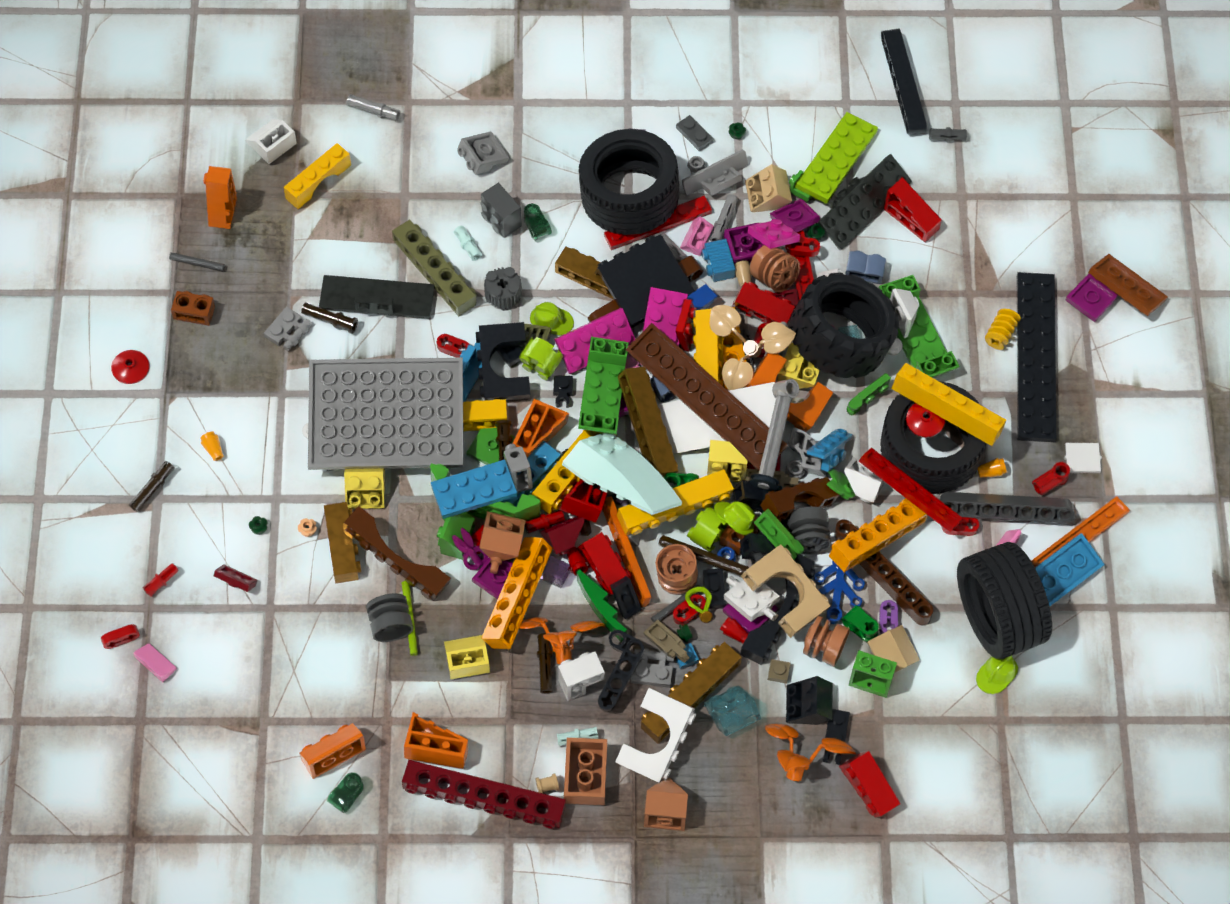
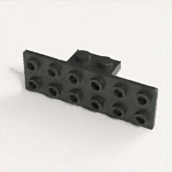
[818,154,912,250]
[319,275,434,319]

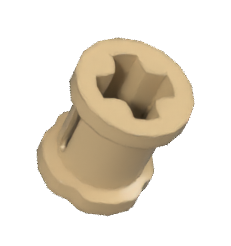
[535,773,559,793]

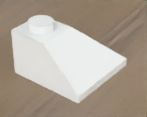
[890,288,919,338]
[844,458,884,503]

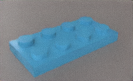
[430,460,517,519]
[1035,533,1105,606]

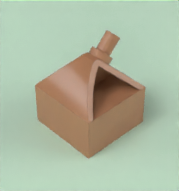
[479,511,525,574]
[644,777,688,831]

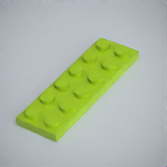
[795,112,878,204]

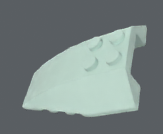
[562,433,682,515]

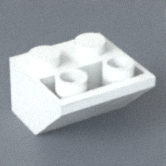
[245,119,297,164]

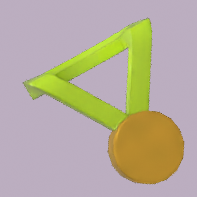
[685,587,712,623]

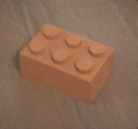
[564,738,607,805]

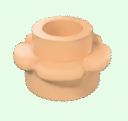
[298,518,317,537]

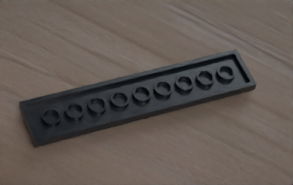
[1016,272,1057,443]

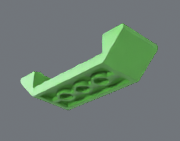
[879,275,960,377]
[578,337,629,434]
[430,463,541,526]

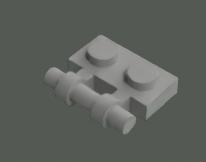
[263,306,312,351]
[631,648,674,688]

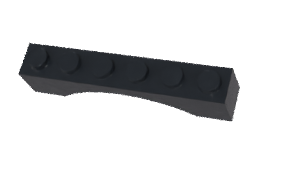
[740,553,816,665]

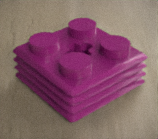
[724,223,764,264]

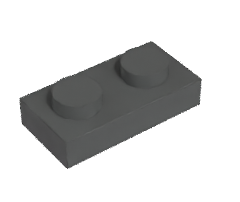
[676,115,713,151]

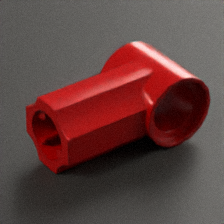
[1032,462,1070,496]

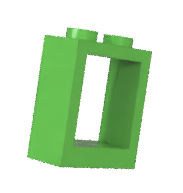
[848,650,897,698]

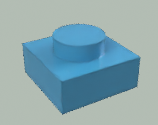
[675,643,699,670]

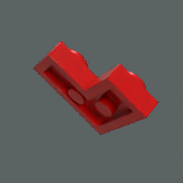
[675,299,696,351]

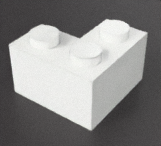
[558,652,605,701]

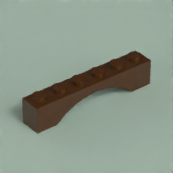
[343,506,451,601]

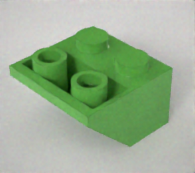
[437,512,475,560]

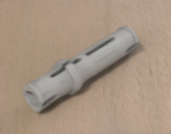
[346,94,400,121]
[710,194,738,242]

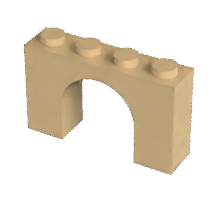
[741,544,830,638]

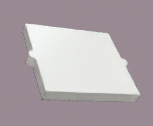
[1064,443,1102,473]

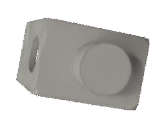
[504,444,533,493]

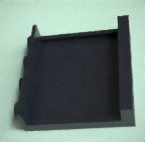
[595,234,695,328]

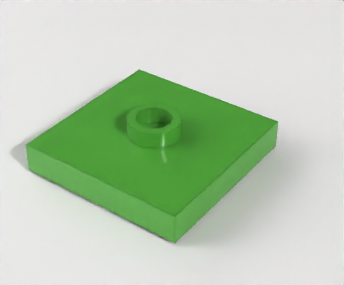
[466,424,515,465]

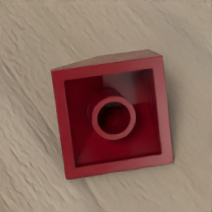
[540,517,584,556]

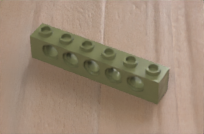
[392,219,477,317]

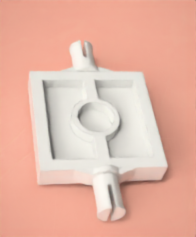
[724,576,780,622]

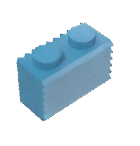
[702,239,735,282]

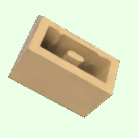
[745,164,792,212]

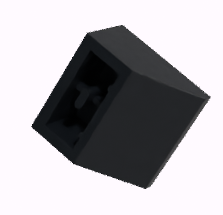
[786,676,833,725]

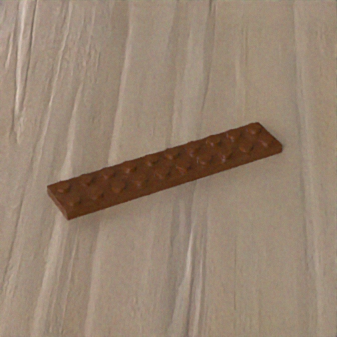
[626,323,788,471]

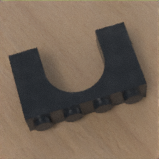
[475,322,530,402]
[733,480,789,561]

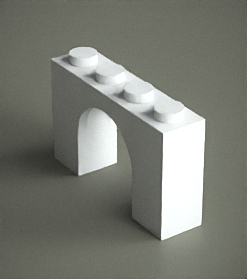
[615,688,696,783]

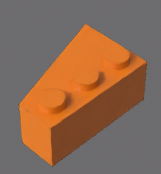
[203,166,237,229]
[512,399,569,457]
[404,712,468,769]

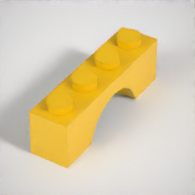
[284,143,351,209]

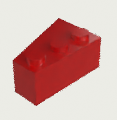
[884,177,942,242]
[560,479,607,523]
[839,751,901,818]

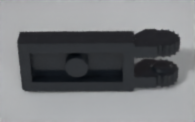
[823,709,850,765]

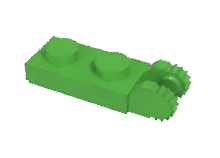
[846,373,891,416]
[754,509,804,560]

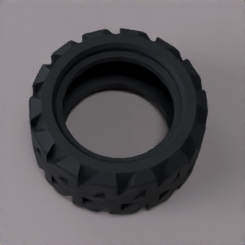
[789,273,899,378]

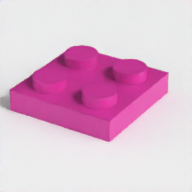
[748,219,800,249]

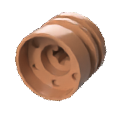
[750,245,800,292]
[655,544,698,595]
[803,615,850,667]

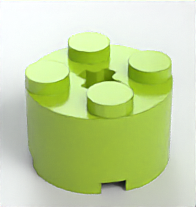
[519,337,563,380]
[687,507,728,552]

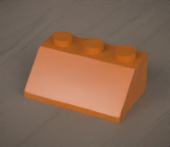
[299,723,366,779]

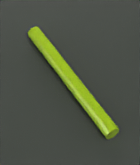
[401,581,418,656]

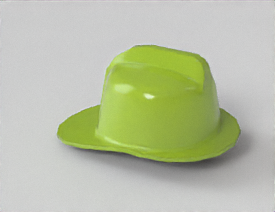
[530,302,574,335]
[714,501,755,535]
[976,656,1018,694]

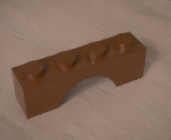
[760,477,839,521]

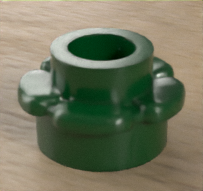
[728,122,746,139]
[807,223,825,241]
[249,516,268,535]
[677,624,693,643]

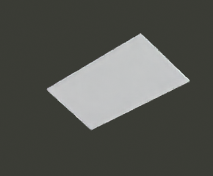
[657,382,776,454]

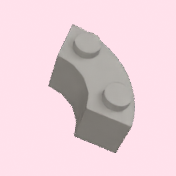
[788,427,827,476]

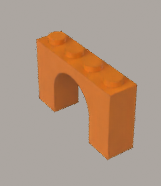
[746,353,833,432]

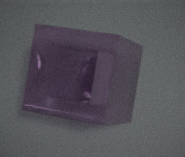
[540,555,570,588]

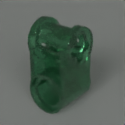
[524,203,552,241]
[327,772,364,813]

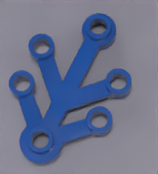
[814,561,865,624]

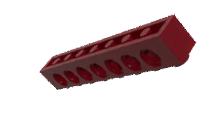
[402,759,566,829]

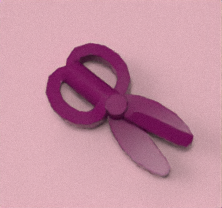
[452,528,488,570]

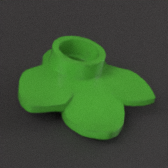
[826,468,855,500]

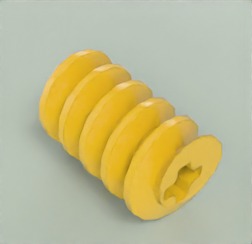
[985,308,1021,350]

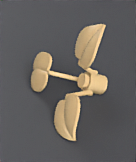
[709,305,796,391]

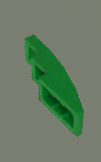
[577,569,627,642]

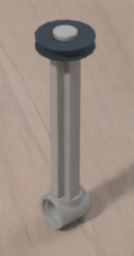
[750,379,799,491]

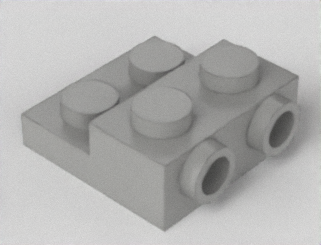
[457,131,509,175]

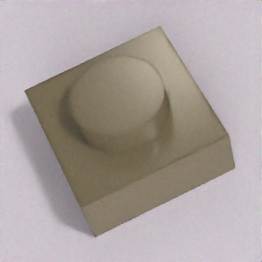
[767,659,791,684]

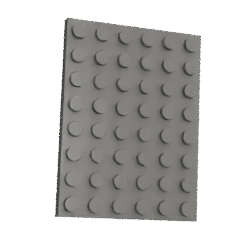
[308,357,464,470]

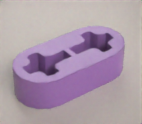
[879,600,898,634]

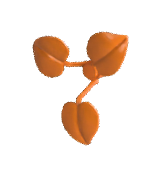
[519,617,605,664]
[765,724,856,781]

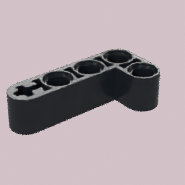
[598,630,645,712]

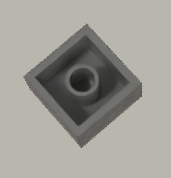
[480,182,522,238]

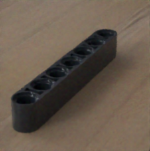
[881,28,927,135]

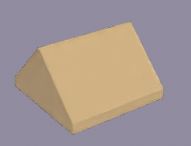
[867,625,920,673]

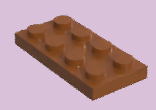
[1088,254,1168,316]

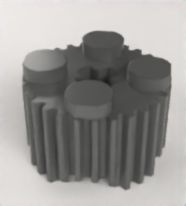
[484,267,522,311]

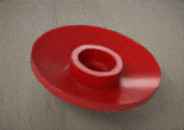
[111,350,149,384]
[906,403,945,438]

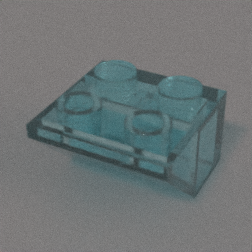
[704,685,761,736]

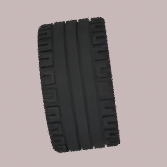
[578,129,680,235]
[880,381,987,494]
[957,542,1052,659]

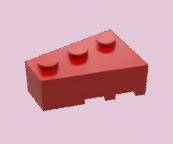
[731,282,795,324]
[577,532,632,597]

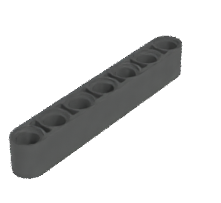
[939,492,1075,523]

